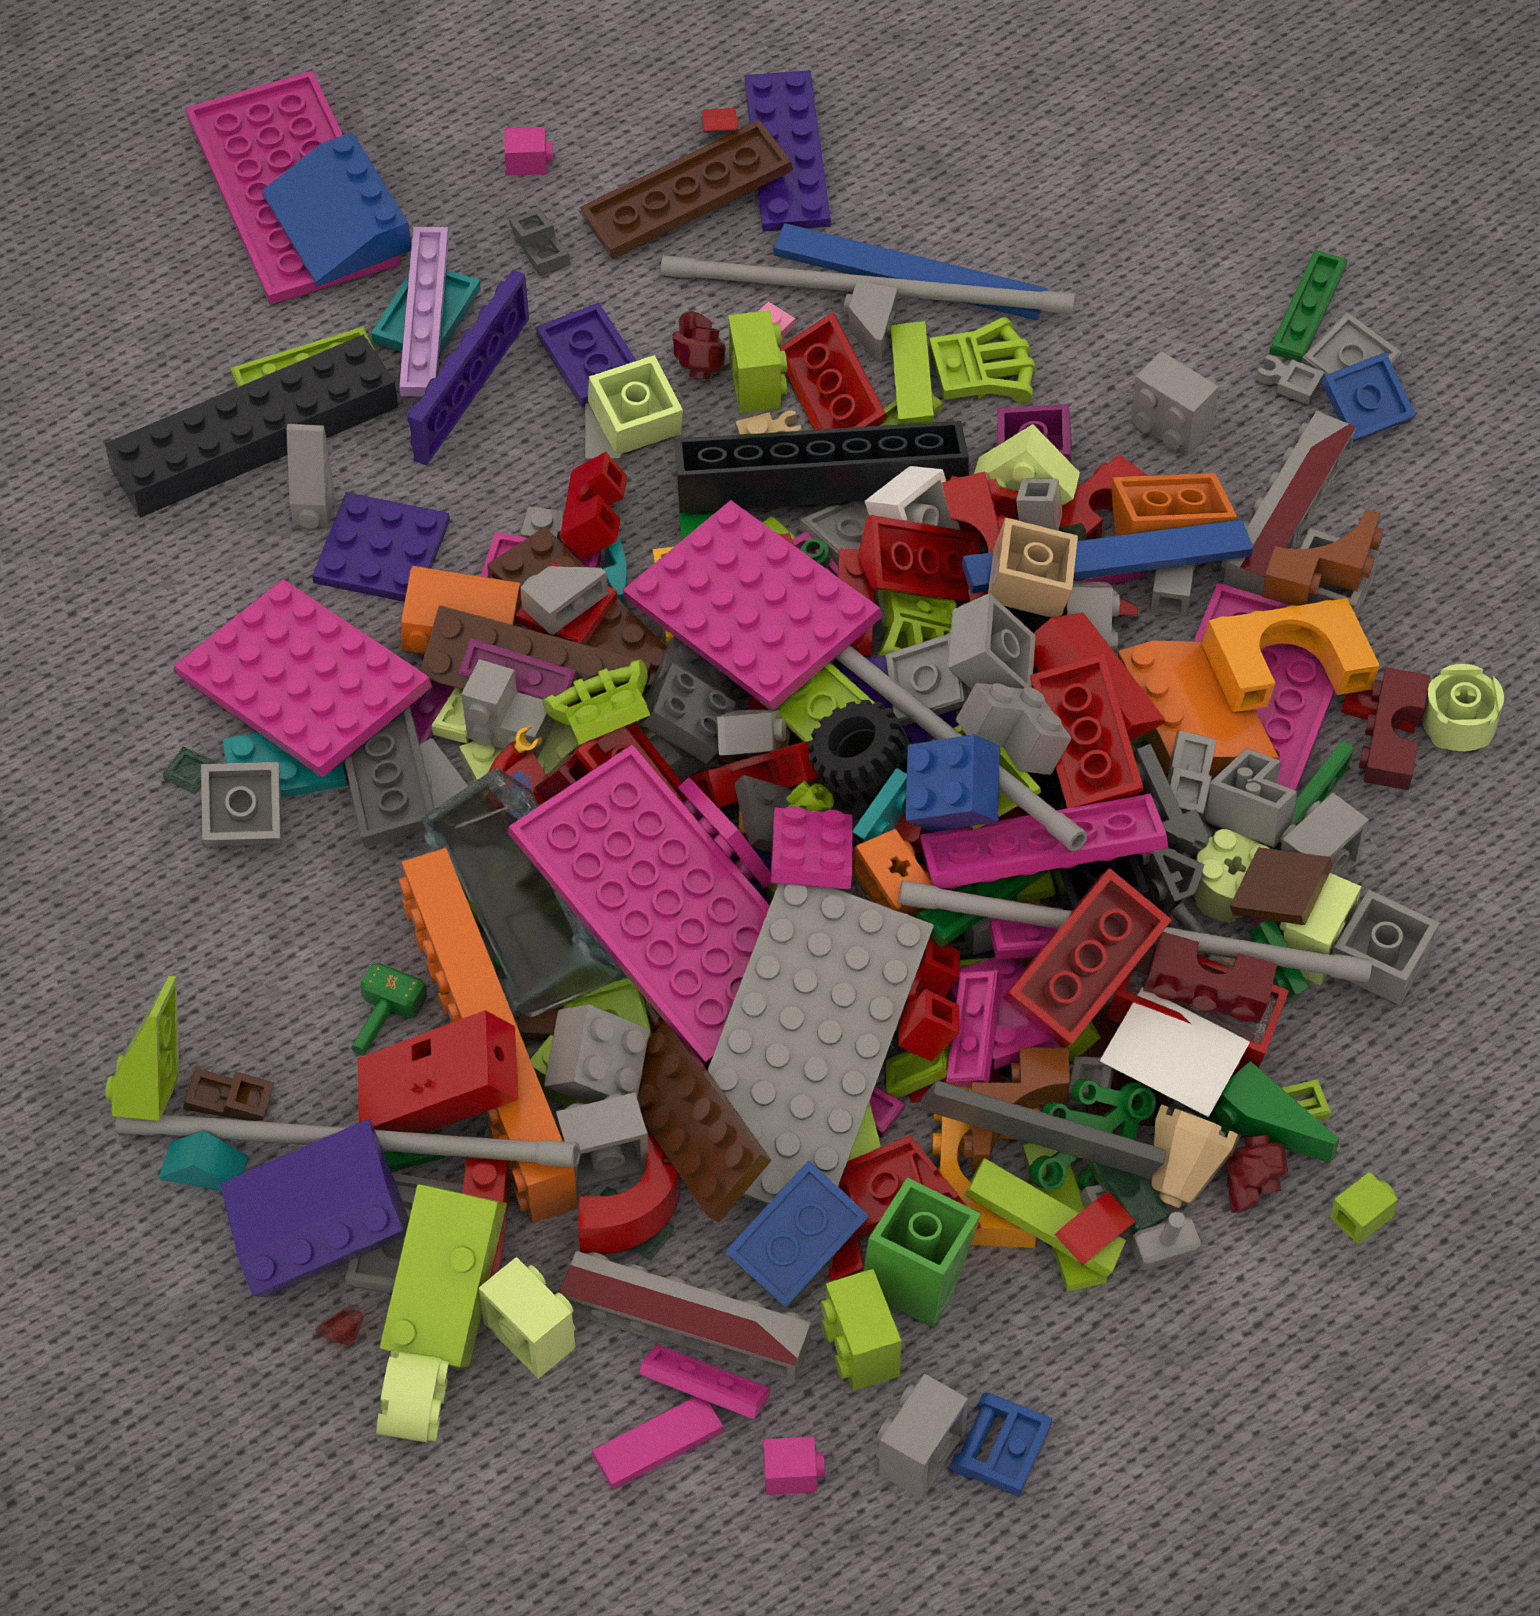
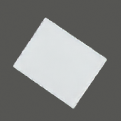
[1100,987,1250,1117]

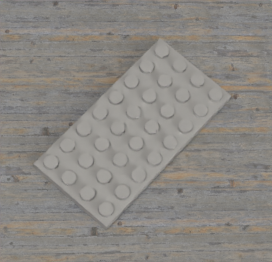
[708,883,934,1205]

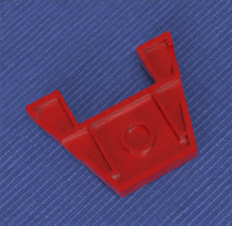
[829,1135,982,1282]

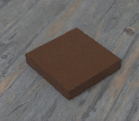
[1230,847,1333,925]

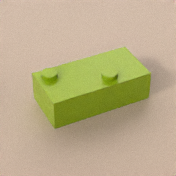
[380,1184,507,1367]

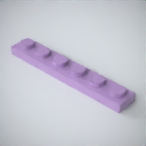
[399,227,449,396]

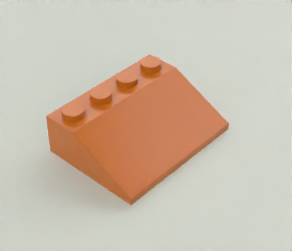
[1118,640,1279,782]

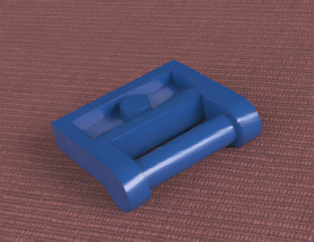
[949,1393,1052,1497]

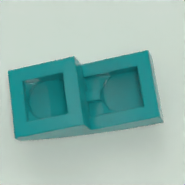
[603,536,628,607]

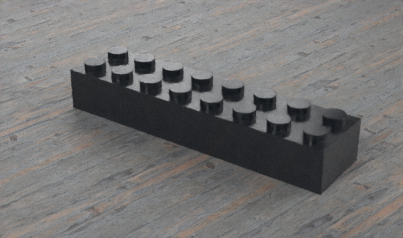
[105,334,398,518]
[674,421,969,514]

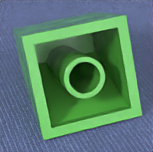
[863,1177,981,1327]

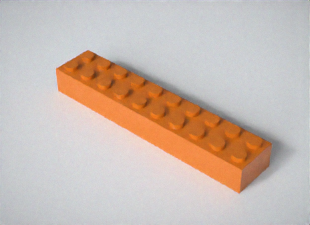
[398,848,578,1223]

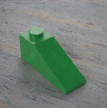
[1214,1061,1339,1163]

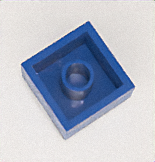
[906,734,1000,832]

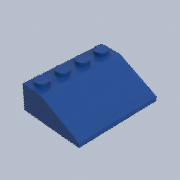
[262,132,411,287]

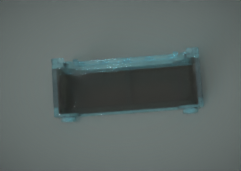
[421,768,625,1018]

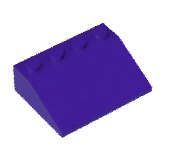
[220,1119,409,1297]

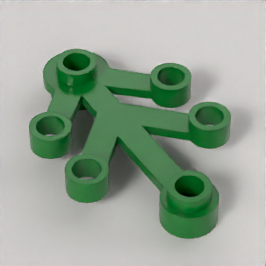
[1029,1079,1156,1191]

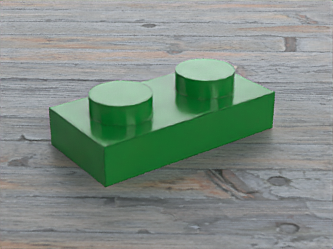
[1248,920,1309,1000]

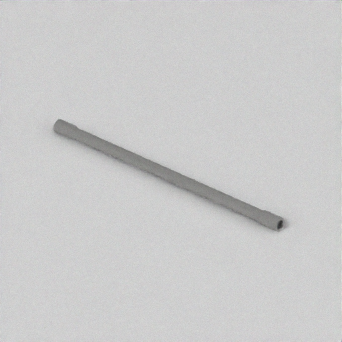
[661,255,1076,315]
[835,645,1087,851]
[898,880,1372,983]
[116,1114,580,1167]

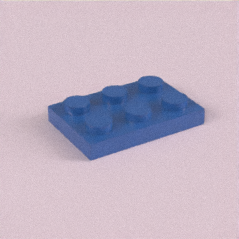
[725,1160,869,1308]

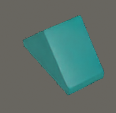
[159,1130,248,1191]

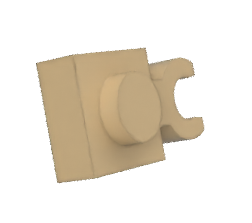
[735,410,802,435]

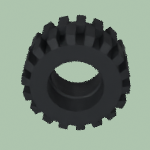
[808,700,912,806]

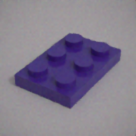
[536,302,636,408]

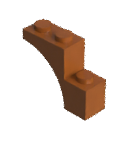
[1262,509,1384,606]
[964,1047,1070,1174]

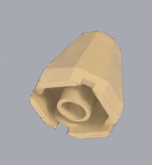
[1152,1105,1240,1209]

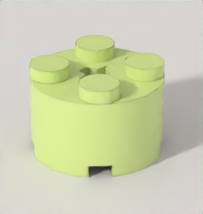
[1422,664,1504,751]
[1193,829,1269,922]
[376,1350,449,1443]

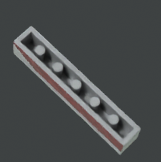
[1221,411,1356,596]
[559,1251,811,1383]

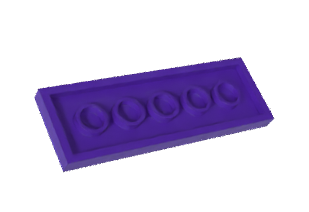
[744,70,831,232]
[407,270,529,466]

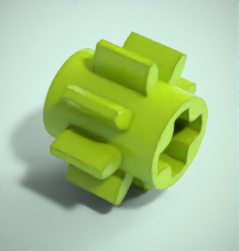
[786,781,834,812]

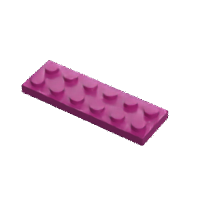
[919,793,1168,889]

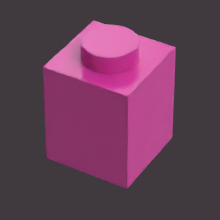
[504,127,553,175]
[763,1436,825,1495]

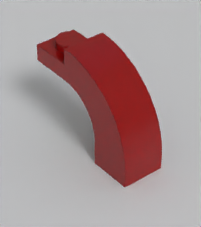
[689,741,819,808]
[578,1133,680,1254]

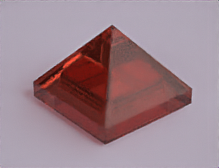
[315,1307,364,1346]

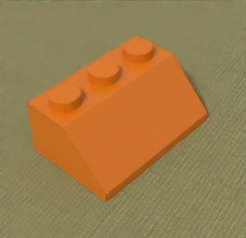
[1111,473,1237,536]
[401,566,521,655]

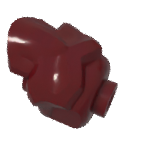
[672,311,726,379]
[1224,1135,1288,1213]

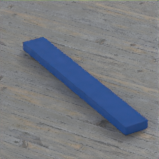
[773,223,1048,321]
[961,520,1253,594]

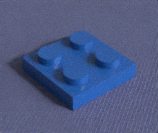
[1320,352,1416,442]

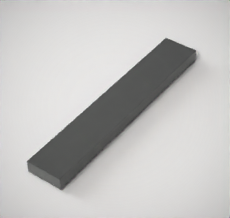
[920,1081,1165,1178]

